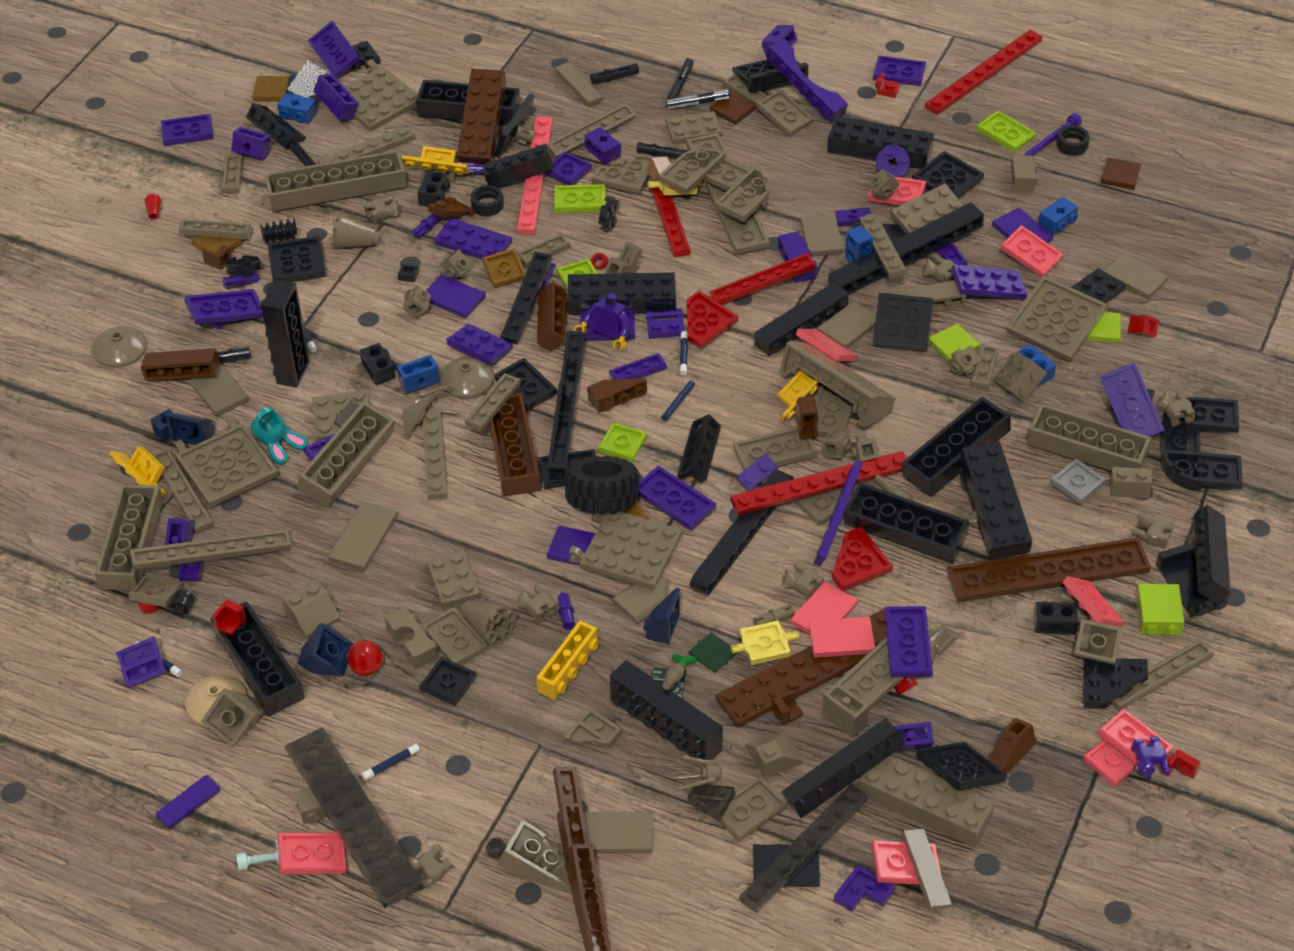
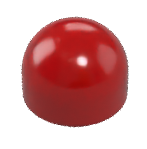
[591,253,609,270]
[139,593,159,614]

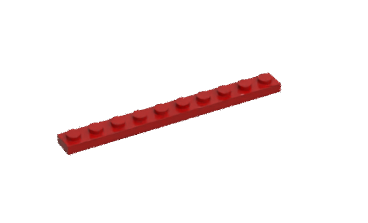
[925,30,1043,115]
[730,451,907,515]

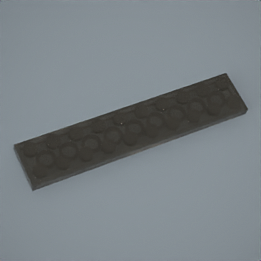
[285,727,424,909]

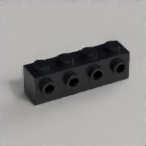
[482,144,554,188]

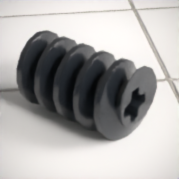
[260,218,297,245]

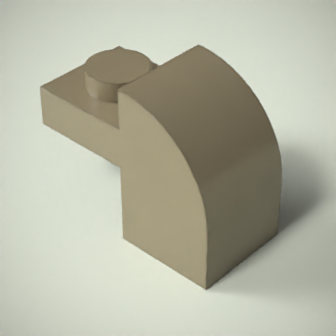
[604,241,642,274]

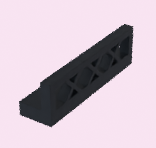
[246,103,306,149]
[677,414,721,483]

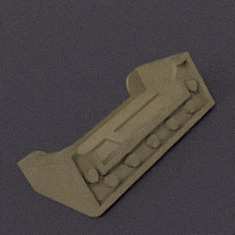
[779,341,896,428]

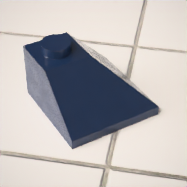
[165,412,215,445]
[643,587,681,644]
[297,623,353,677]

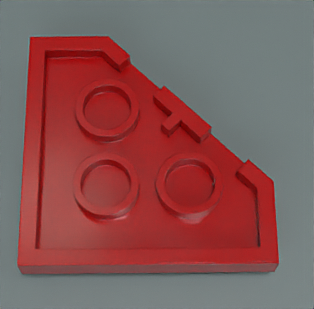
[687,290,738,349]
[831,527,893,591]

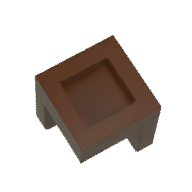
[202,245,231,270]
[772,689,803,726]

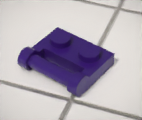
[645,308,685,339]

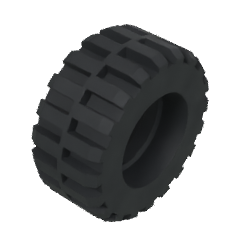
[565,456,639,514]

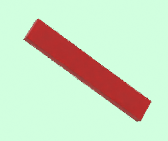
[650,188,691,258]
[710,253,816,305]

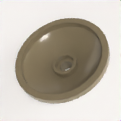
[92,326,147,368]
[439,357,495,399]

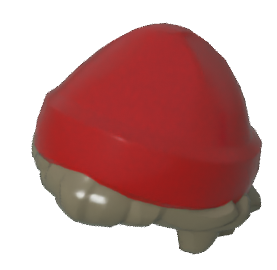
[346,640,384,679]

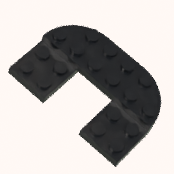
[1160,397,1243,491]

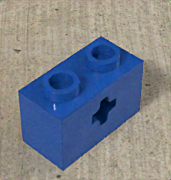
[277,93,317,124]
[1038,197,1078,236]
[397,355,440,393]

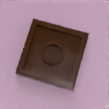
[710,91,756,125]
[1101,157,1141,190]

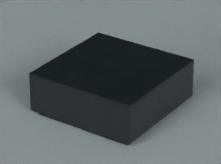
[397,264,420,283]

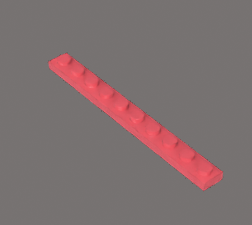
[517,117,553,234]

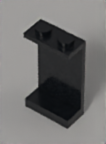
[1156,542,1230,618]

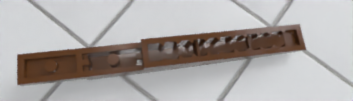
[553,767,611,951]

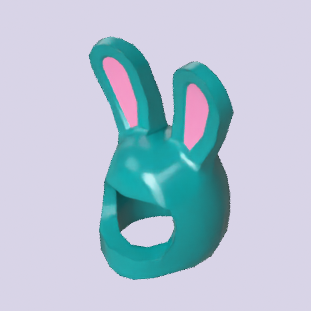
[250,407,308,464]

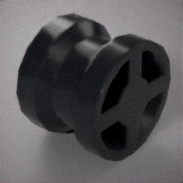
[170,589,195,615]

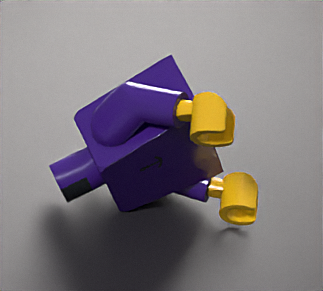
[574,293,631,350]

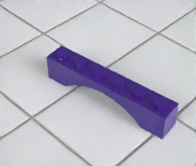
[766,38,848,123]

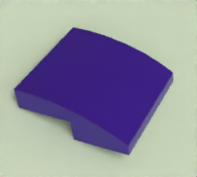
[116,636,167,688]

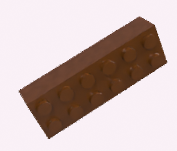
[457,68,507,164]
[489,393,540,496]

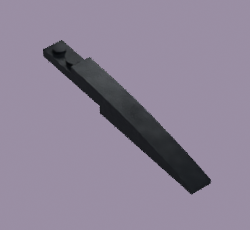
[547,331,586,471]

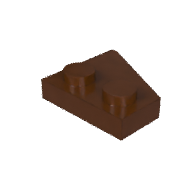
[428,197,475,217]

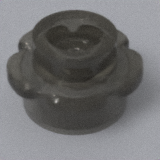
[485,838,506,859]

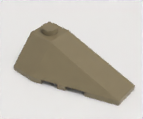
[497,819,572,894]

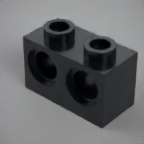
[417,171,450,207]
[359,342,397,386]
[1034,601,1078,635]

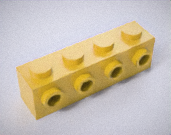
[536,620,599,700]

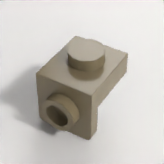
[949,501,978,527]
[929,623,957,655]

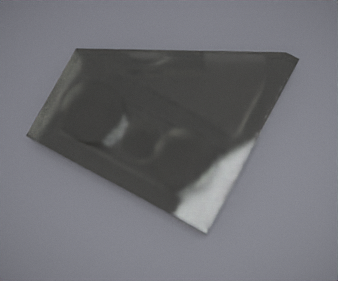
[687,784,736,821]

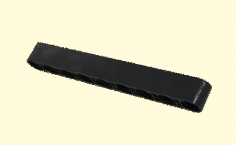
[689,469,794,595]

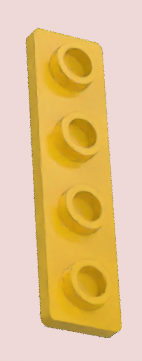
[401,146,470,175]
[776,370,820,423]
[109,446,167,497]

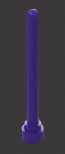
[1023,113,1082,156]

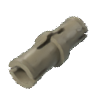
[753,604,795,626]

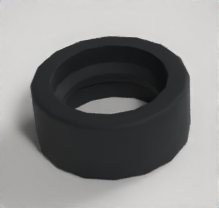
[1057,125,1090,156]
[470,185,504,216]

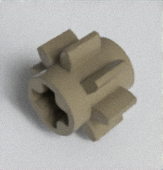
[515,124,535,145]

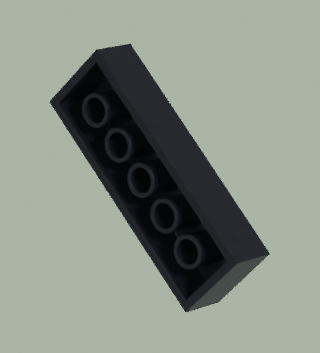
[416,80,521,125]
[827,116,934,169]
[567,272,676,315]
[260,280,310,388]
[902,396,1011,497]
[960,441,1033,560]
[844,482,969,564]
[210,601,305,717]
[610,660,723,765]

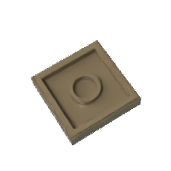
[129,574,183,607]

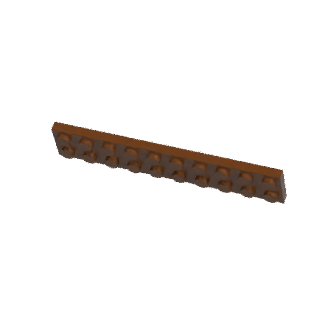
[947,537,1151,602]
[715,608,887,728]

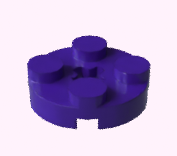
[876,145,910,178]

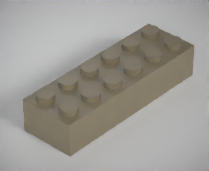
[297,401,395,508]
[1027,403,1151,471]
[95,484,163,591]
[857,755,995,848]

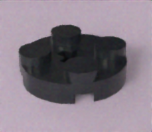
[599,196,620,231]
[225,255,261,276]

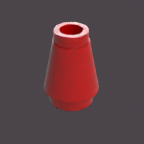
[144,193,162,220]

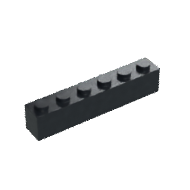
[754,282,849,356]
[1194,504,1231,604]
[782,718,906,818]

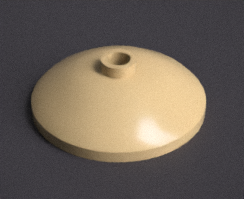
[185,675,248,727]

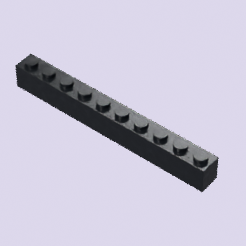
[828,202,984,294]

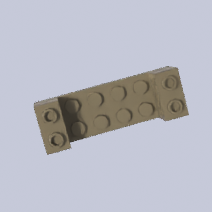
[822,637,936,737]

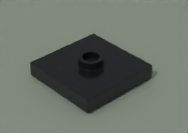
[419,657,477,706]

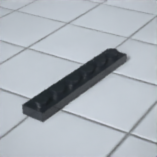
[500,251,552,344]

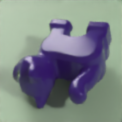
[1131,736,1171,780]

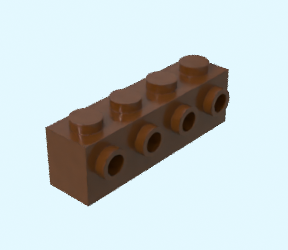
[537,281,566,352]
[140,348,221,381]

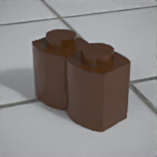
[795,396,819,439]

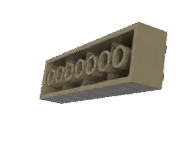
[264,150,407,211]

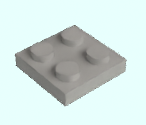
[1051,459,1106,504]

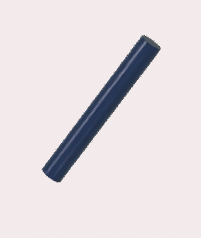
[661,380,695,421]

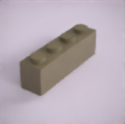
[891,281,966,313]

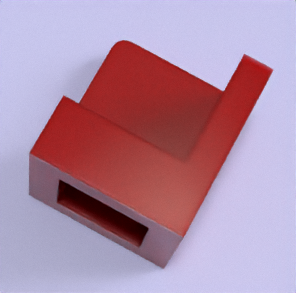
[1128,315,1159,337]
[212,599,246,636]

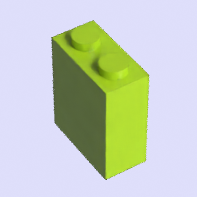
[1136,583,1184,636]

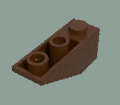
[587,378,647,413]
[988,718,1037,774]

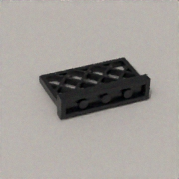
[732,59,809,93]

